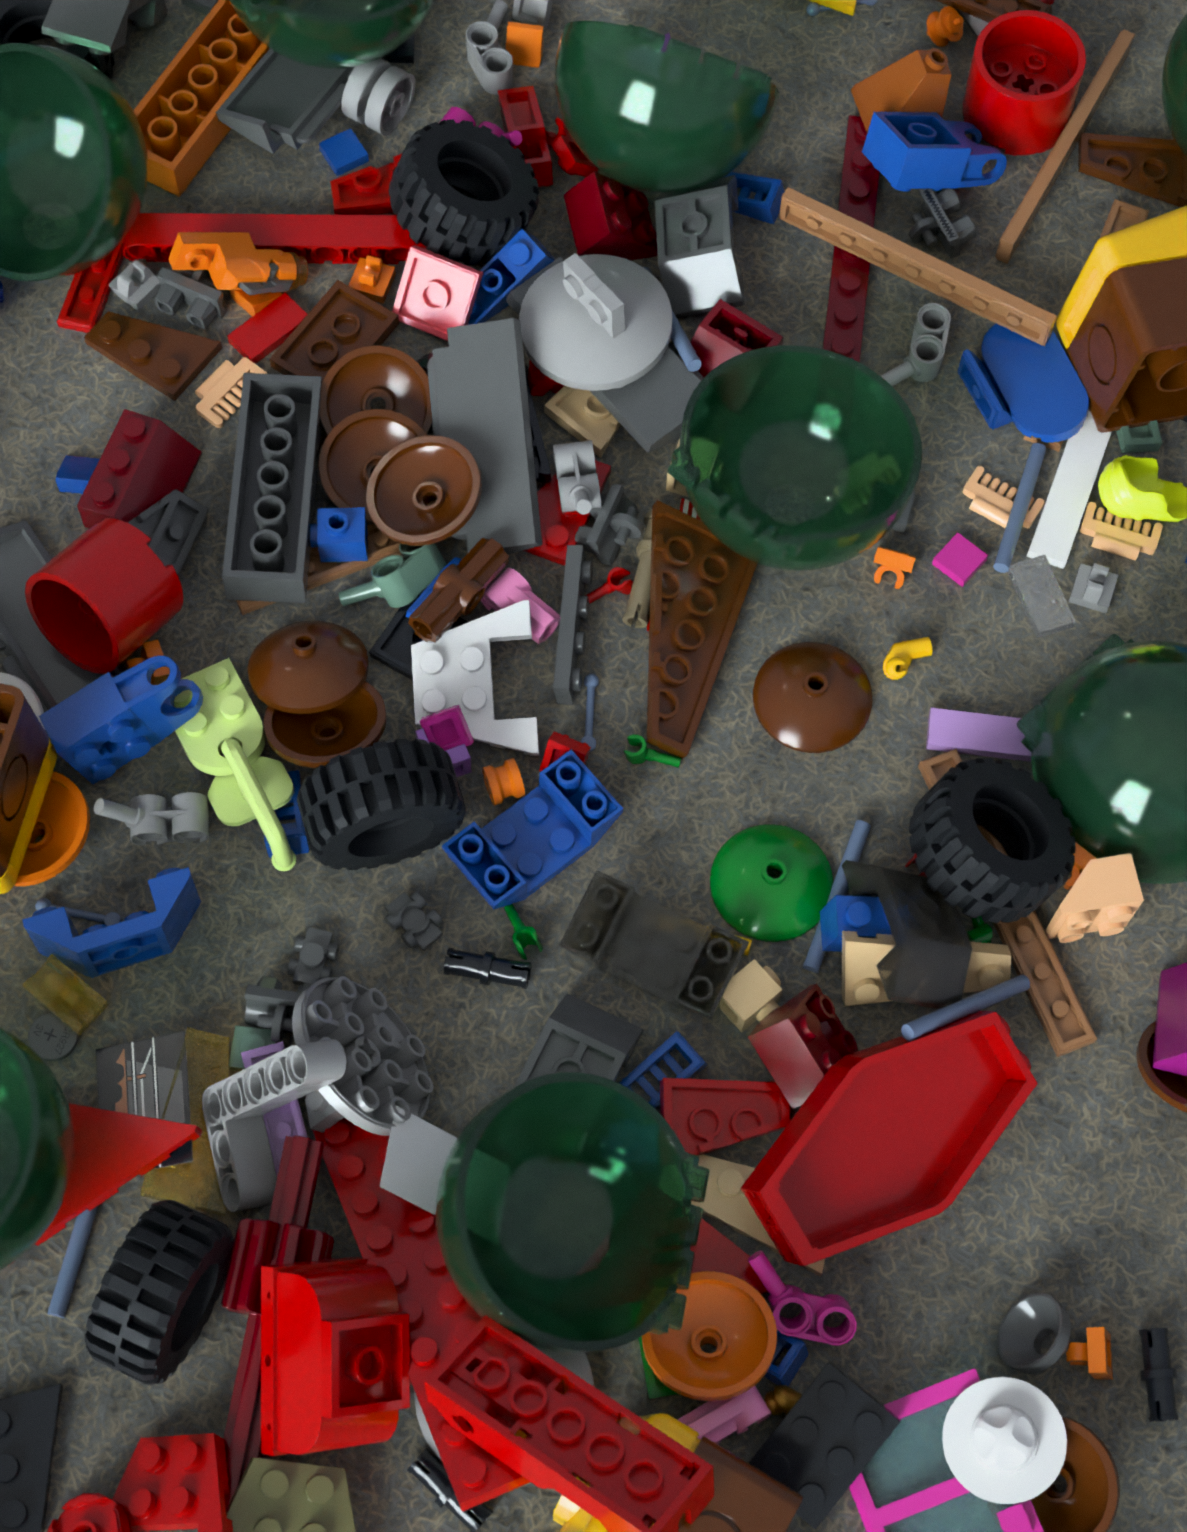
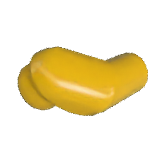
[883,636,933,680]

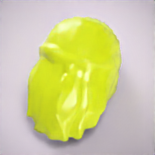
[1098,455,1187,522]

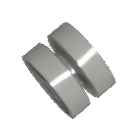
[341,54,416,136]

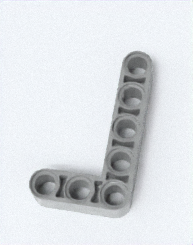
[202,1039,346,1212]

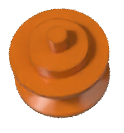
[926,6,964,47]

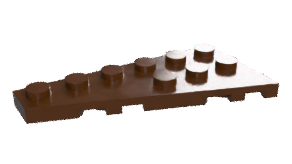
[647,500,762,759]

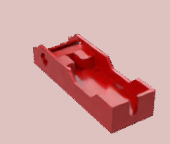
[424,1314,714,1532]

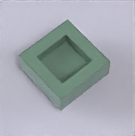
[1116,420,1162,453]
[228,1025,277,1071]

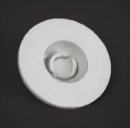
[942,1377,1067,1504]

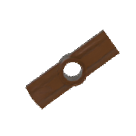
[408,538,509,643]

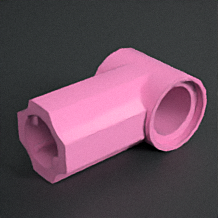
[481,568,560,644]
[677,1386,772,1444]

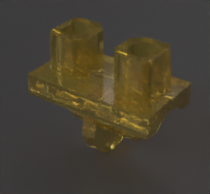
[22,954,109,1036]

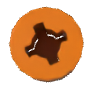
[482,758,525,806]

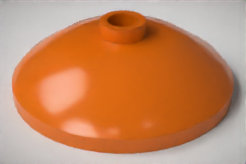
[14,771,90,887]
[642,1271,777,1401]

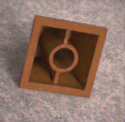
[851,48,951,133]

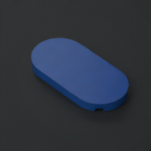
[981,324,1089,443]

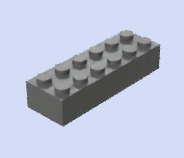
[222,373,322,603]

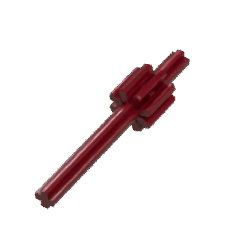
[221,1136,334,1509]

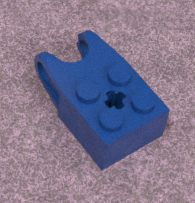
[862,112,1007,192]
[39,656,203,785]

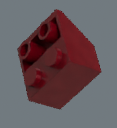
[563,171,658,261]
[691,299,783,415]
[748,983,858,1109]

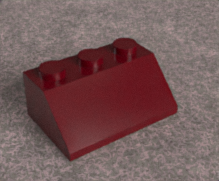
[77,409,202,528]

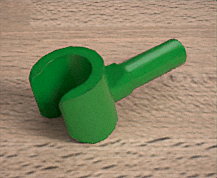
[624,734,681,768]
[504,904,543,960]
[964,916,993,943]

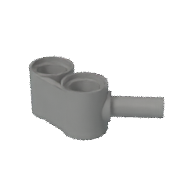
[466,0,513,95]
[875,303,951,392]
[553,440,601,515]
[94,792,209,846]

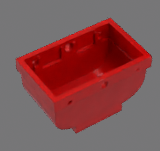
[261,1257,410,1456]

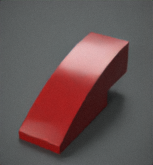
[498,86,553,187]

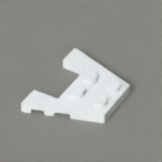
[411,600,539,756]

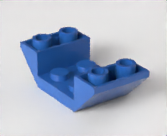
[442,749,623,910]
[22,867,201,978]

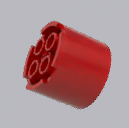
[962,10,1086,156]
[25,518,183,674]

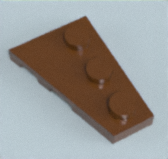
[1078,133,1187,207]
[84,311,222,401]

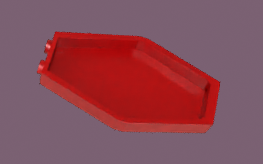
[741,1011,1038,1267]

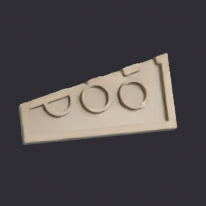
[544,339,672,458]
[842,930,1012,1007]
[662,1154,825,1277]

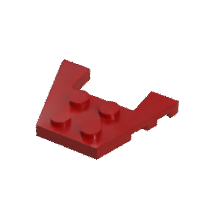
[112,1433,233,1532]

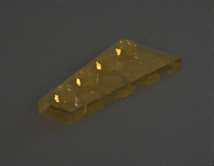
[140,1027,229,1216]

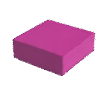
[932,532,988,587]
[419,704,474,751]

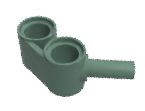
[339,543,447,608]

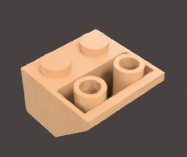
[1045,853,1144,943]

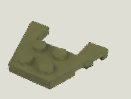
[226,1457,356,1532]

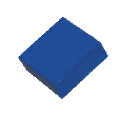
[319,128,369,176]

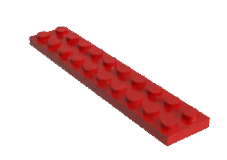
[312,1117,530,1512]

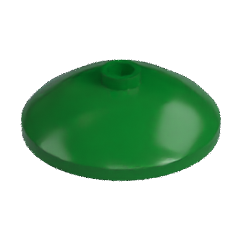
[710,824,833,942]

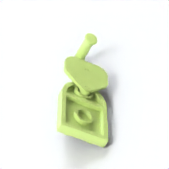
[174,658,296,872]

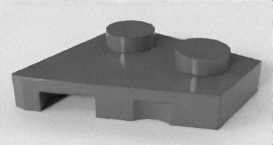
[128,489,209,575]

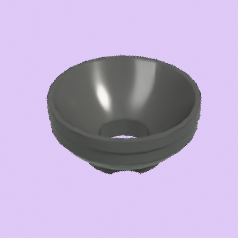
[997,1293,1071,1374]

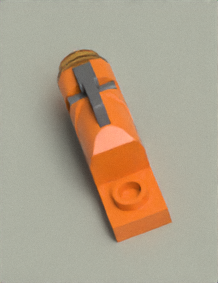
[168,232,308,295]

